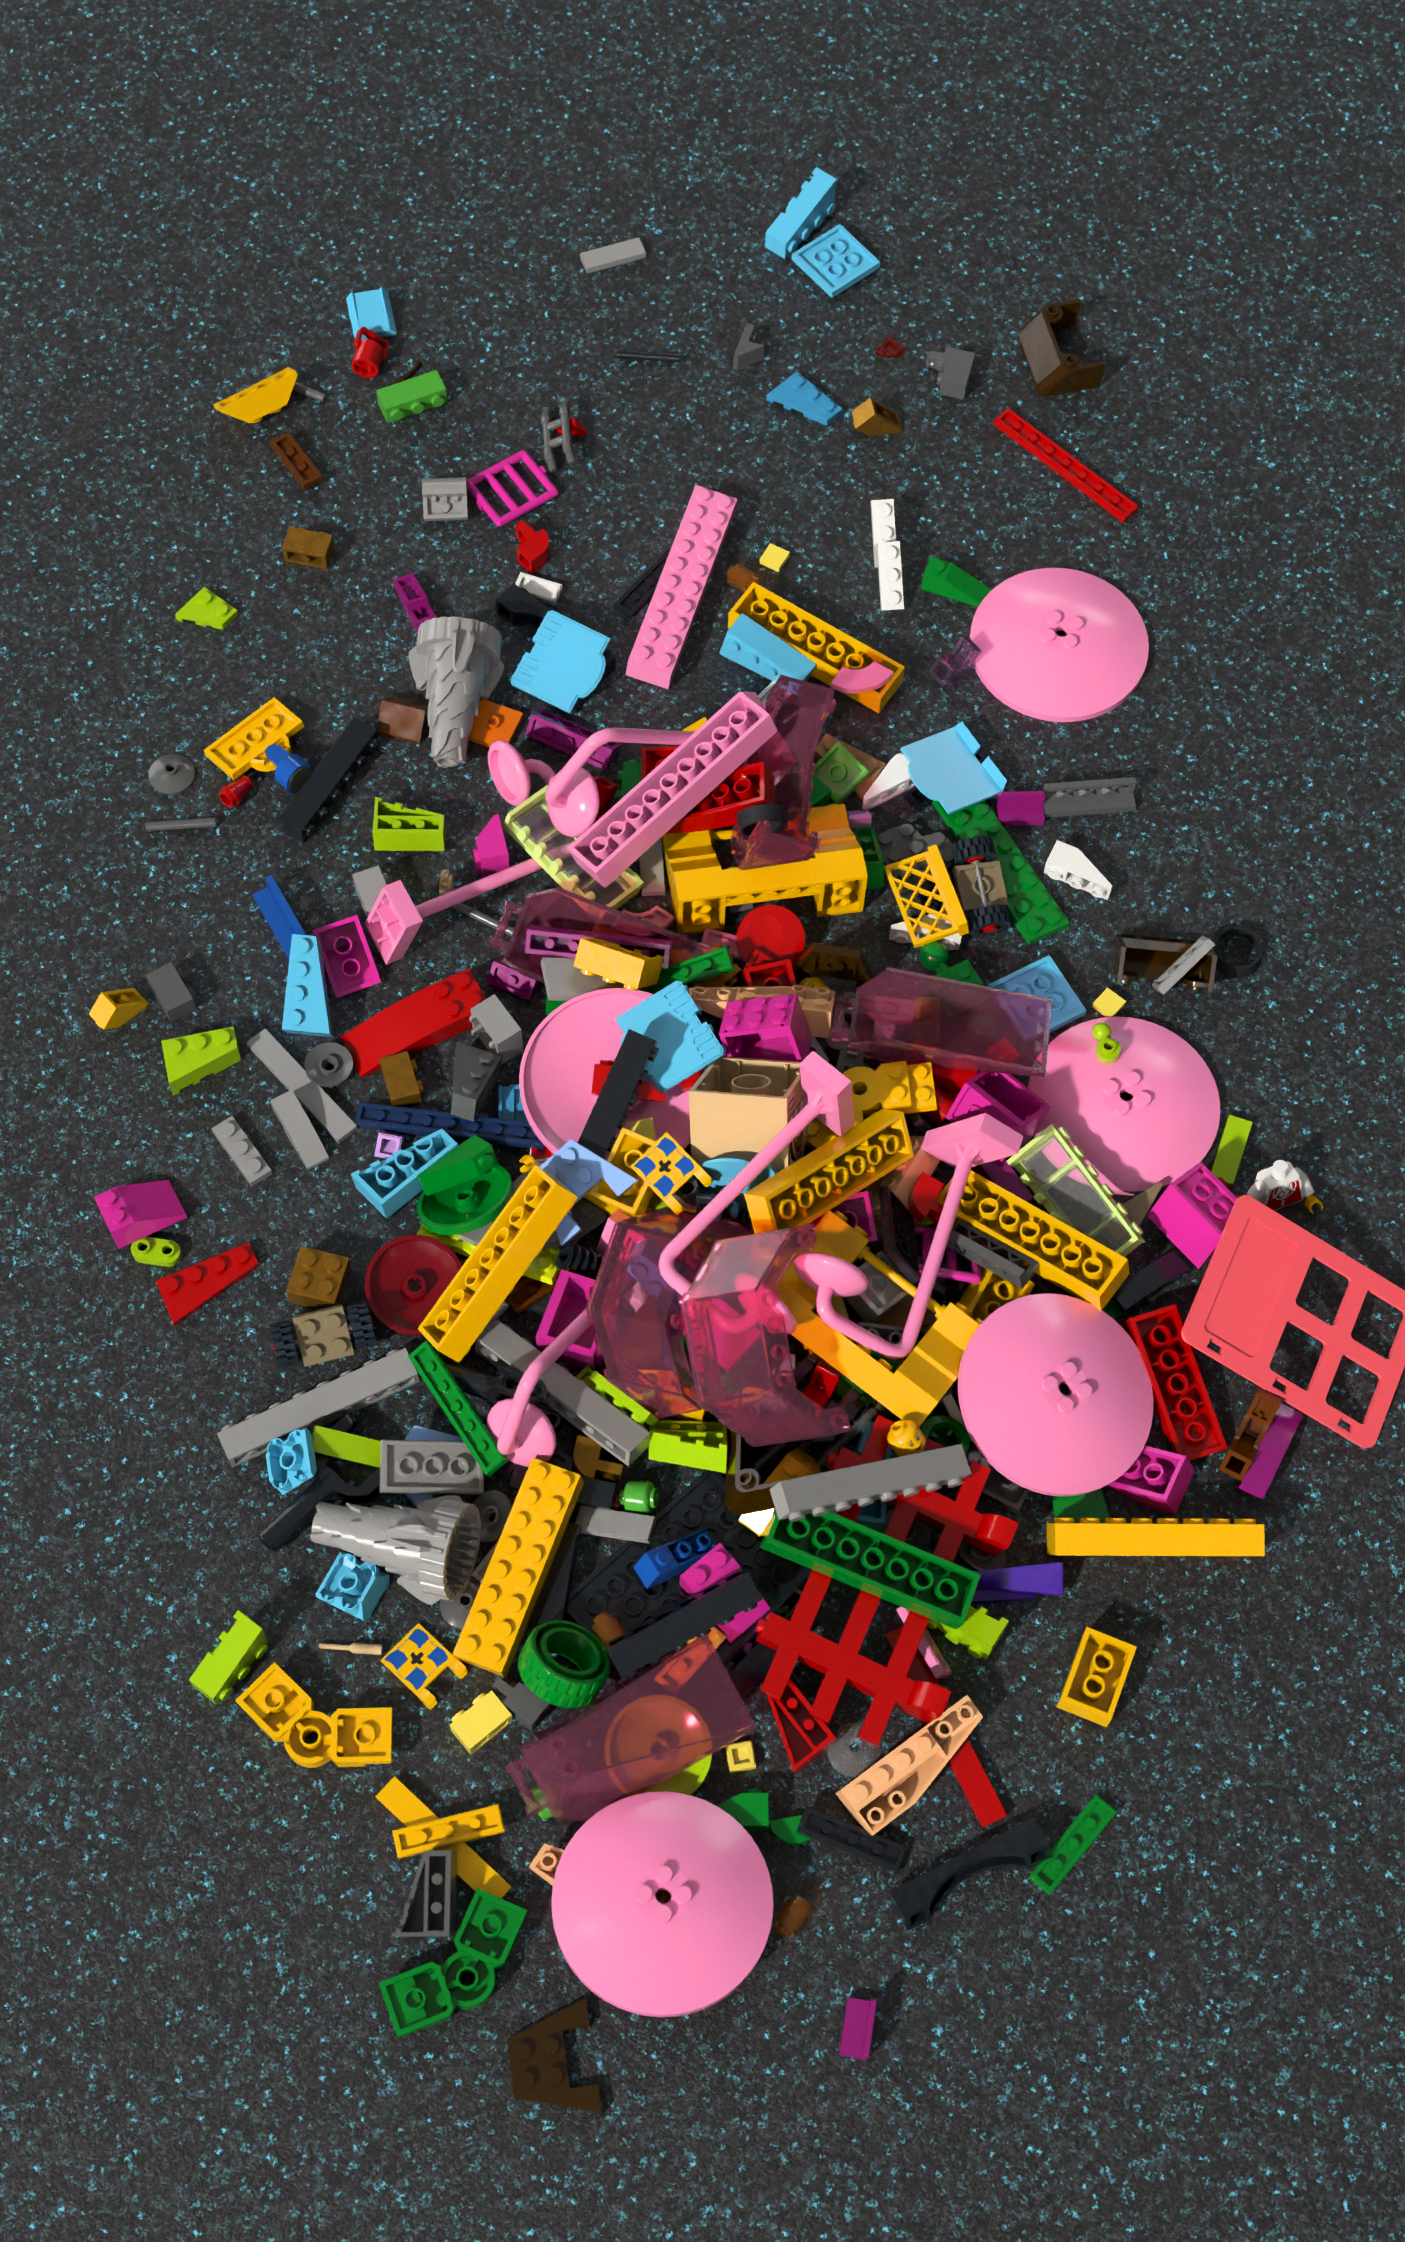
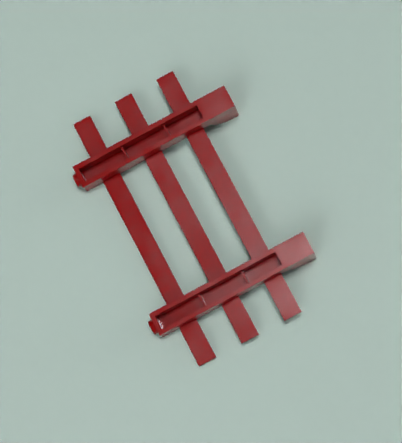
[755,1415,1019,1746]

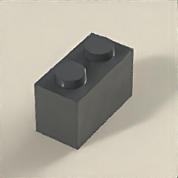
[146,962,197,1022]

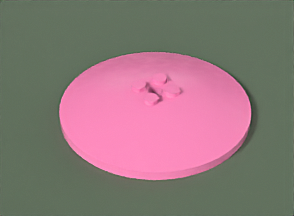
[969,568,1149,722]
[519,988,709,1161]
[1027,1017,1220,1195]
[958,1293,1153,1496]
[551,1791,773,2017]

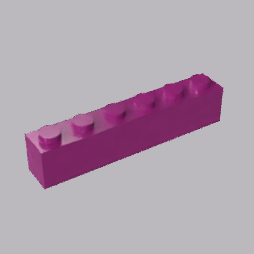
[525,925,673,969]

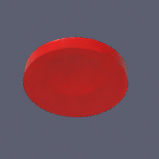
[736,905,805,966]

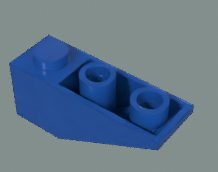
[633,1528,716,1589]

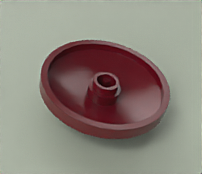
[364,1235,462,1336]

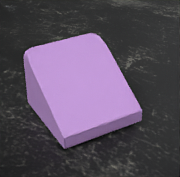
[374,1131,405,1159]

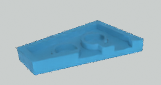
[766,371,842,426]

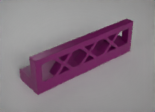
[525,708,622,771]

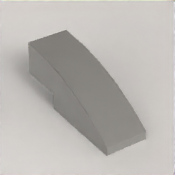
[270,1090,329,1170]

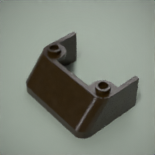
[1017,299,1105,397]
[1113,934,1218,993]
[725,1392,802,1515]

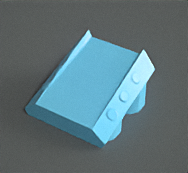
[346,287,397,340]
[266,1427,317,1495]
[316,1552,390,1621]

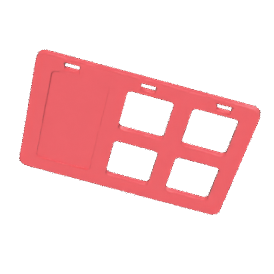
[1181,1195,1405,1449]

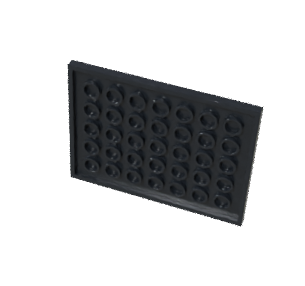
[567,1470,812,1702]

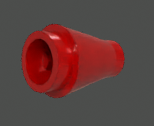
[219,776,253,808]

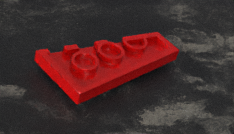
[156,1242,259,1327]

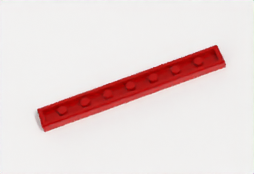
[993,408,1139,523]
[884,1626,1007,1829]

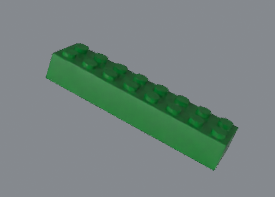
[760,1508,981,1629]

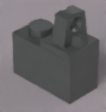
[926,347,975,400]
[492,1677,553,1731]

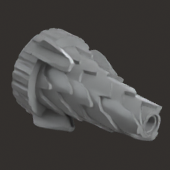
[409,616,504,768]
[310,1495,481,1605]

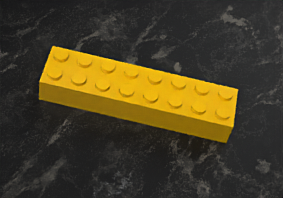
[728,582,905,713]
[744,1109,914,1243]
[418,1165,578,1363]
[935,1170,1130,1311]
[453,1457,584,1678]
[1047,1518,1265,1556]

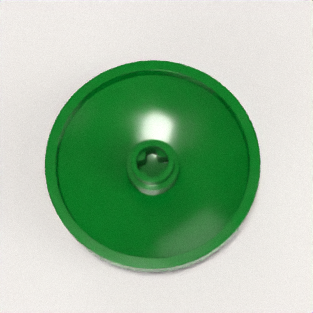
[417,1165,514,1235]

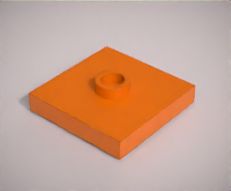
[468,698,524,747]

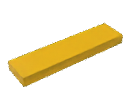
[392,1804,505,1859]

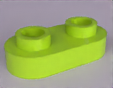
[131,1237,182,1267]

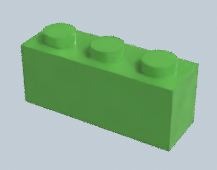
[376,370,448,423]

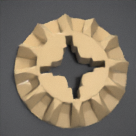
[439,870,454,896]

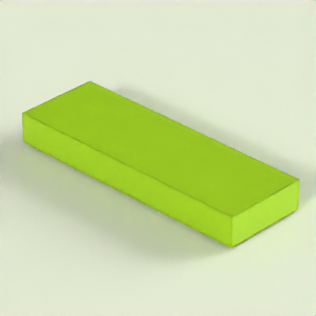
[1211,1114,1253,1188]
[312,1426,380,1468]

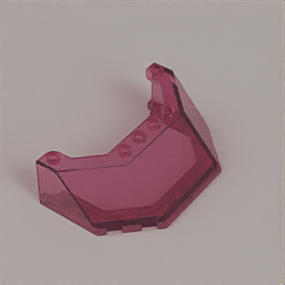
[730,675,836,870]
[586,1207,755,1418]
[679,1224,851,1447]

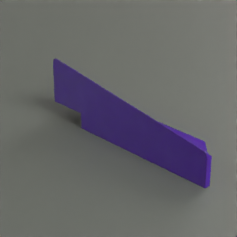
[971,1562,1063,1604]

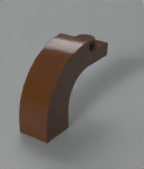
[1219,1387,1283,1481]

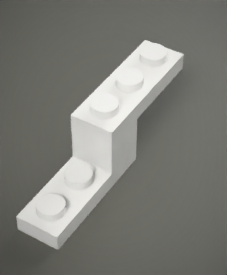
[870,499,904,611]

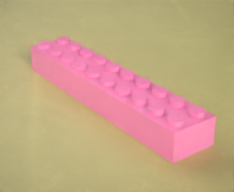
[626,485,737,689]
[568,691,777,888]

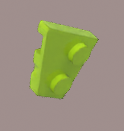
[175,587,238,630]

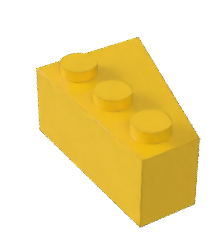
[574,937,664,991]

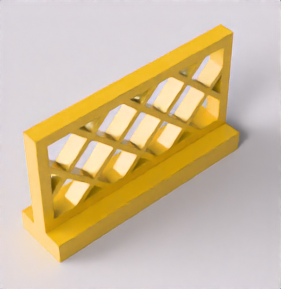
[884,844,969,948]

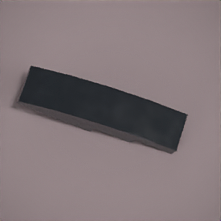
[1111,1248,1197,1312]

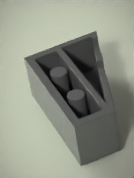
[451,1042,502,1122]
[394,1850,457,1937]

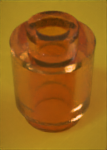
[726,563,760,593]
[592,1611,626,1644]
[773,1895,811,1939]

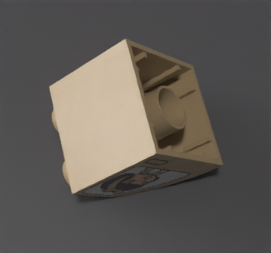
[689,1056,809,1173]

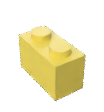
[450,1690,513,1755]

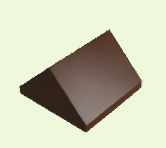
[377,694,428,744]

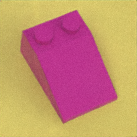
[312,915,381,998]
[94,1180,187,1249]
[1104,1446,1195,1515]
[679,1543,771,1643]

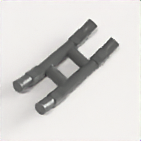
[541,399,576,473]
[797,1389,885,1470]

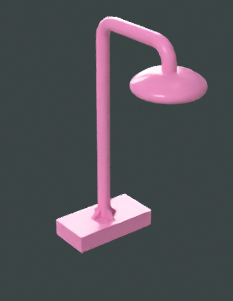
[545,691,798,837]
[364,740,574,965]
[659,1051,855,1334]
[793,1113,1024,1360]
[487,1210,702,1467]

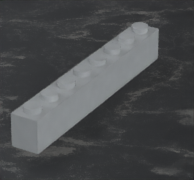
[475,1319,650,1467]
[217,1348,420,1468]
[769,1444,971,1522]

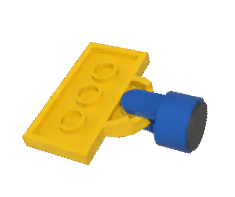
[204,697,314,794]

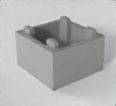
[469,994,523,1065]
[844,1250,910,1324]

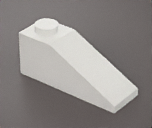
[862,753,915,810]

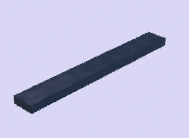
[355,1102,545,1150]

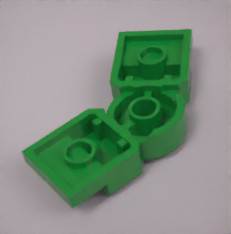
[379,1888,528,2038]

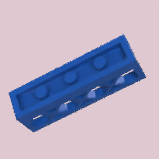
[253,875,306,960]

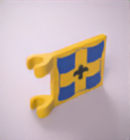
[630,1132,713,1215]
[380,1623,468,1709]

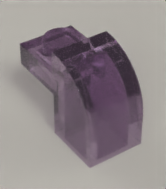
[928,635,982,687]

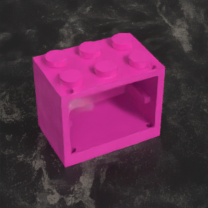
[719,994,812,1062]
[946,1062,1051,1162]
[1147,1162,1237,1269]
[536,1269,622,1371]

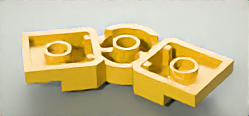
[806,1061,937,1150]
[235,1662,393,1768]

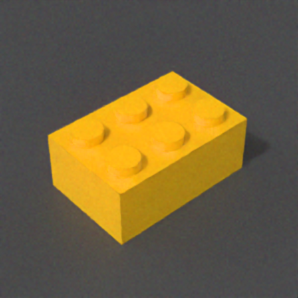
[1056,1627,1137,1727]

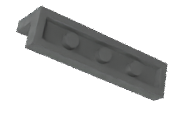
[1042,777,1136,818]
[946,1218,1040,1289]

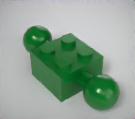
[919,941,997,1047]

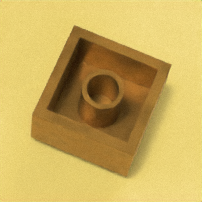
[286,1246,352,1310]

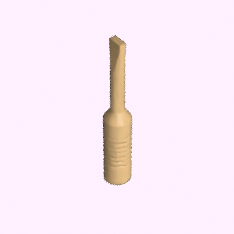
[319,1643,383,1655]

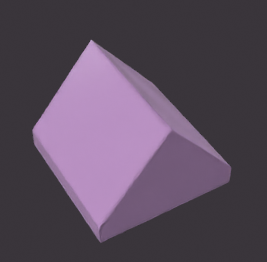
[846,810,872,829]

